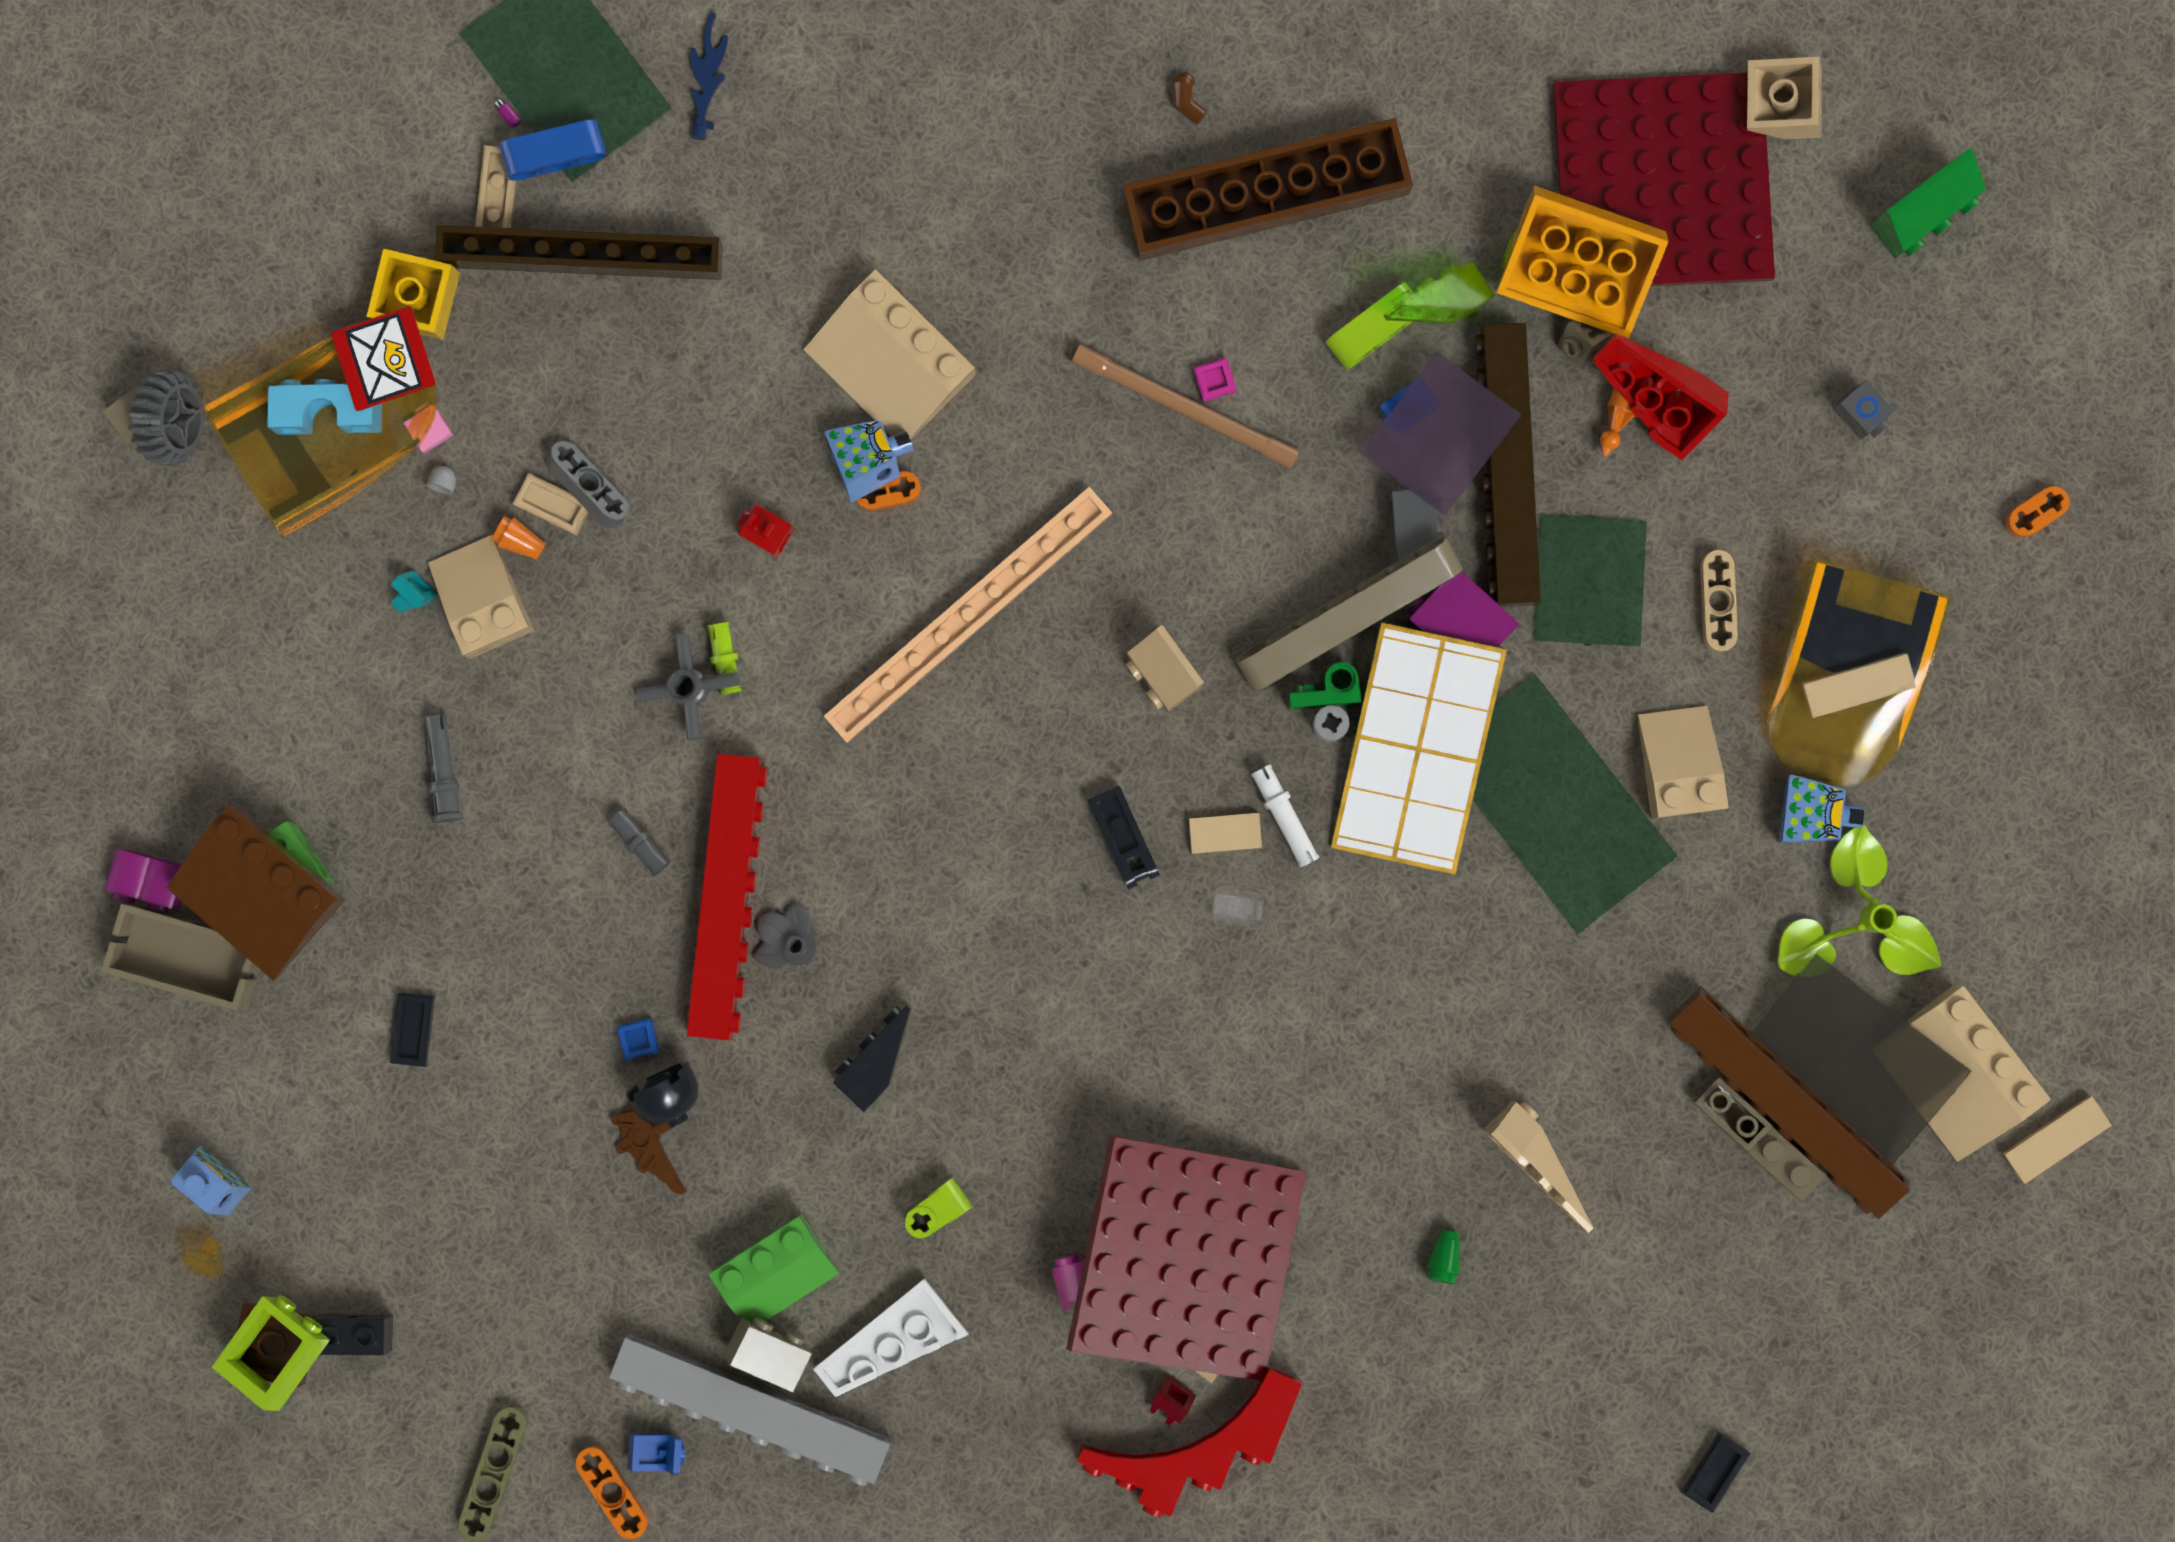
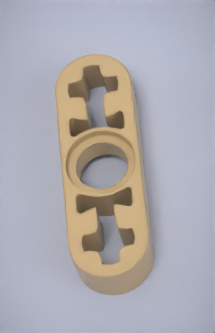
[1700,550,1738,653]

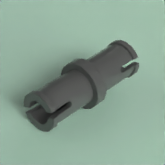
[608,809,671,876]

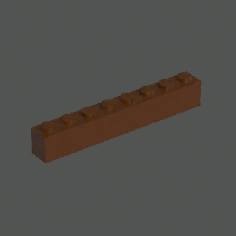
[1670,986,1910,1219]

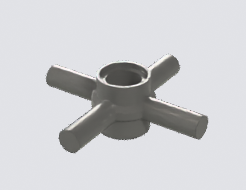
[636,634,740,740]

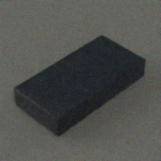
[390,993,435,1067]
[1681,1433,1751,1513]

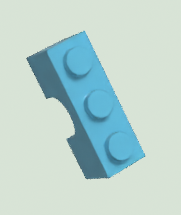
[267,379,382,435]

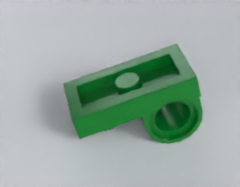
[1288,662,1361,710]

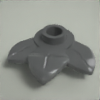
[753,903,816,969]

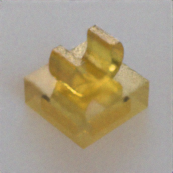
[182,1237,225,1281]

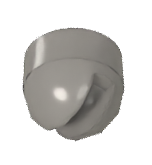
[426,466,456,495]

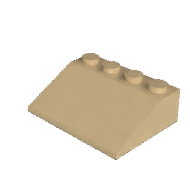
[804,269,976,440]
[1870,985,2051,1162]

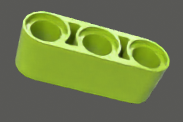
[1325,282,1427,370]

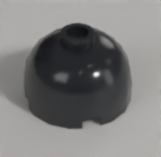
[625,1062,698,1128]

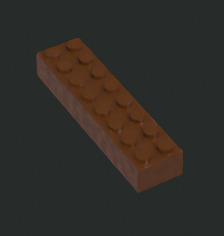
[1122,118,1413,261]

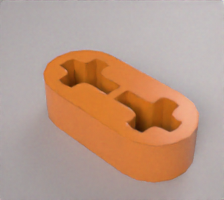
[857,471,921,511]
[2005,486,2070,538]

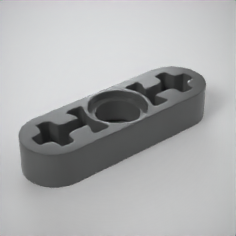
[546,441,629,528]

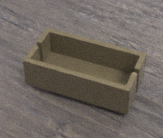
[101,903,260,1011]

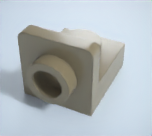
[1557,320,1614,367]

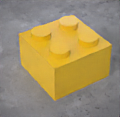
[366,249,460,340]

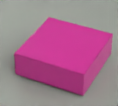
[1193,358,1237,402]

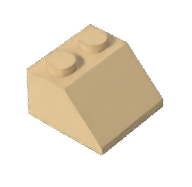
[1747,57,1822,139]
[1125,625,1204,712]

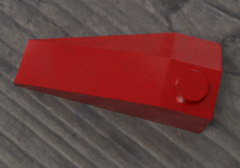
[1593,333,1729,460]

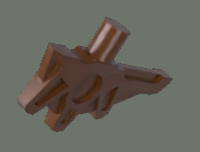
[612,1106,687,1194]

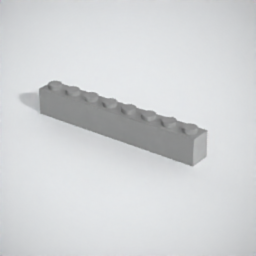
[609,1334,892,1486]

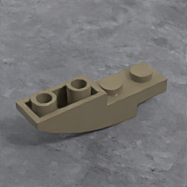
[1695,1078,1826,1203]

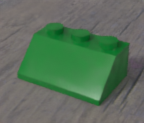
[1870,148,1986,259]

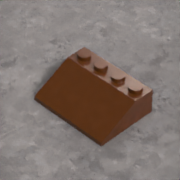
[166,805,346,981]

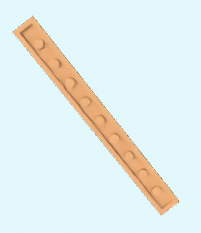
[824,487,1112,743]

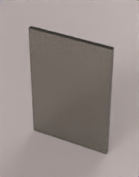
[1751,953,1972,1165]

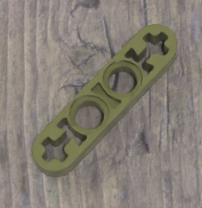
[458,1405,528,1542]

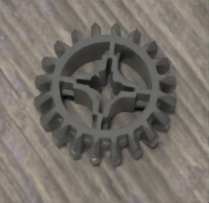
[127,369,207,466]

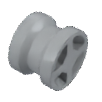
[1313,705,1350,742]

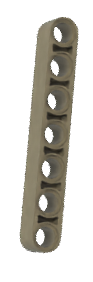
[1235,537,1463,691]

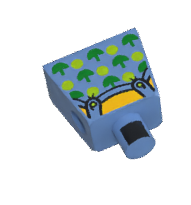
[824,420,914,502]
[1779,775,1864,843]
[170,1145,251,1216]

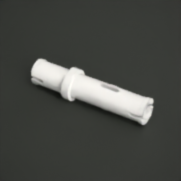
[1251,764,1320,868]

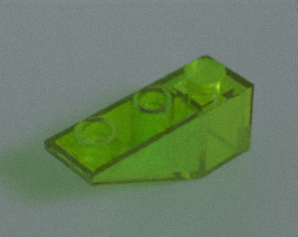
[1384,261,1495,324]

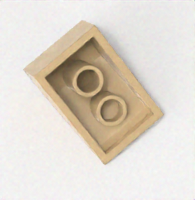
[428,535,534,659]
[1637,706,1729,819]

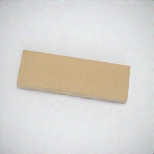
[475,145,517,228]
[1801,653,1917,718]
[2002,1095,2112,1184]

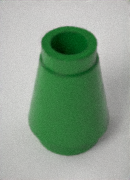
[1425,1230,1461,1284]

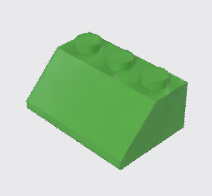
[708,1213,840,1322]

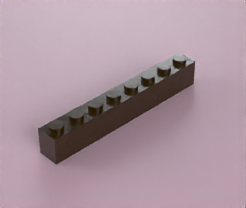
[435,225,723,280]
[1474,322,1541,607]

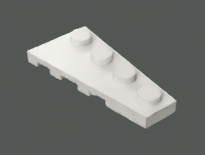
[813,1278,969,1397]

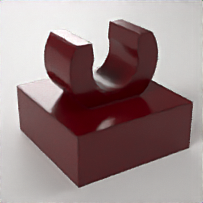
[1150,1375,1196,1425]

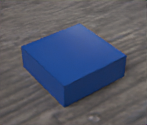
[617,1018,660,1061]

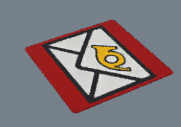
[331,306,436,411]

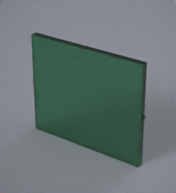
[1535,515,1647,647]

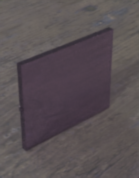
[1360,352,1521,516]

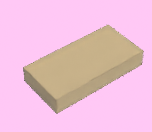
[513,473,589,536]
[1189,813,1262,854]

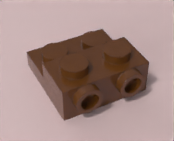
[237,1302,316,1391]

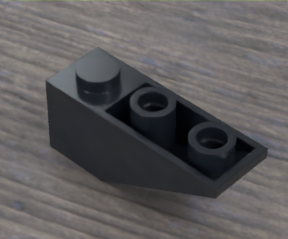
[833,1005,912,1112]

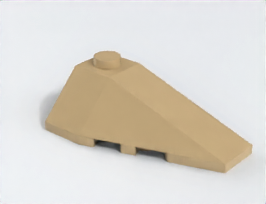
[1482,1101,1593,1233]

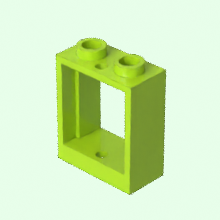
[212,1295,330,1411]

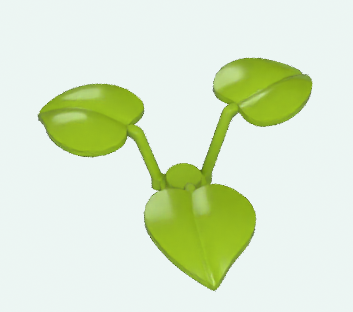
[1777,825,1941,977]

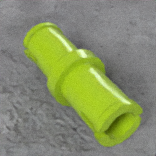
[707,622,742,695]

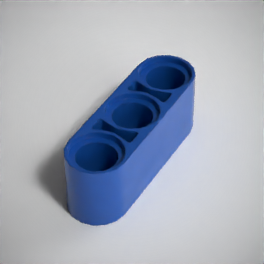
[499,120,607,181]

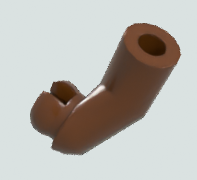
[1171,72,1207,125]

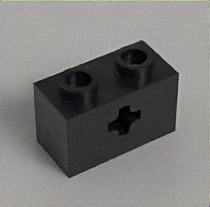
[313,1314,393,1355]

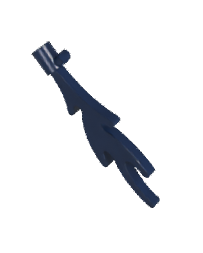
[691,13,728,140]

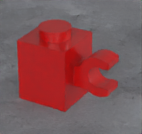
[737,504,795,559]

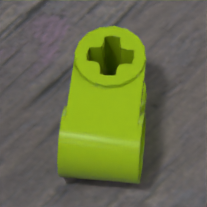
[905,1178,973,1238]

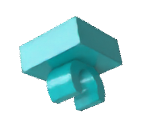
[391,570,439,613]

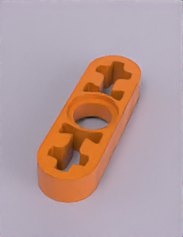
[576,1445,649,1540]

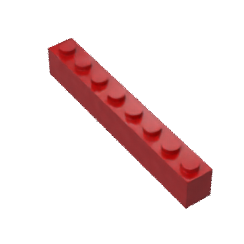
[687,754,768,1041]

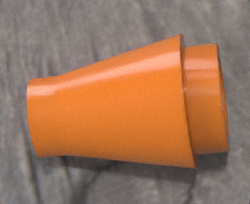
[491,516,547,561]

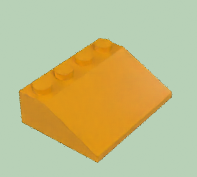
[1496,185,1669,339]

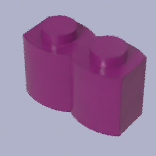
[105,849,182,913]

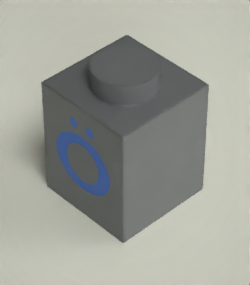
[1833,380,1894,439]

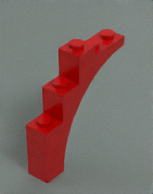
[1077,1366,1302,1518]

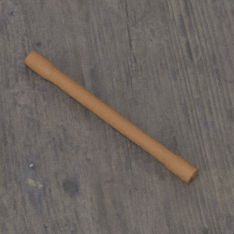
[1072,344,1300,469]

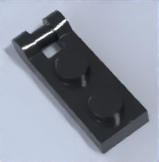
[1088,785,1160,890]

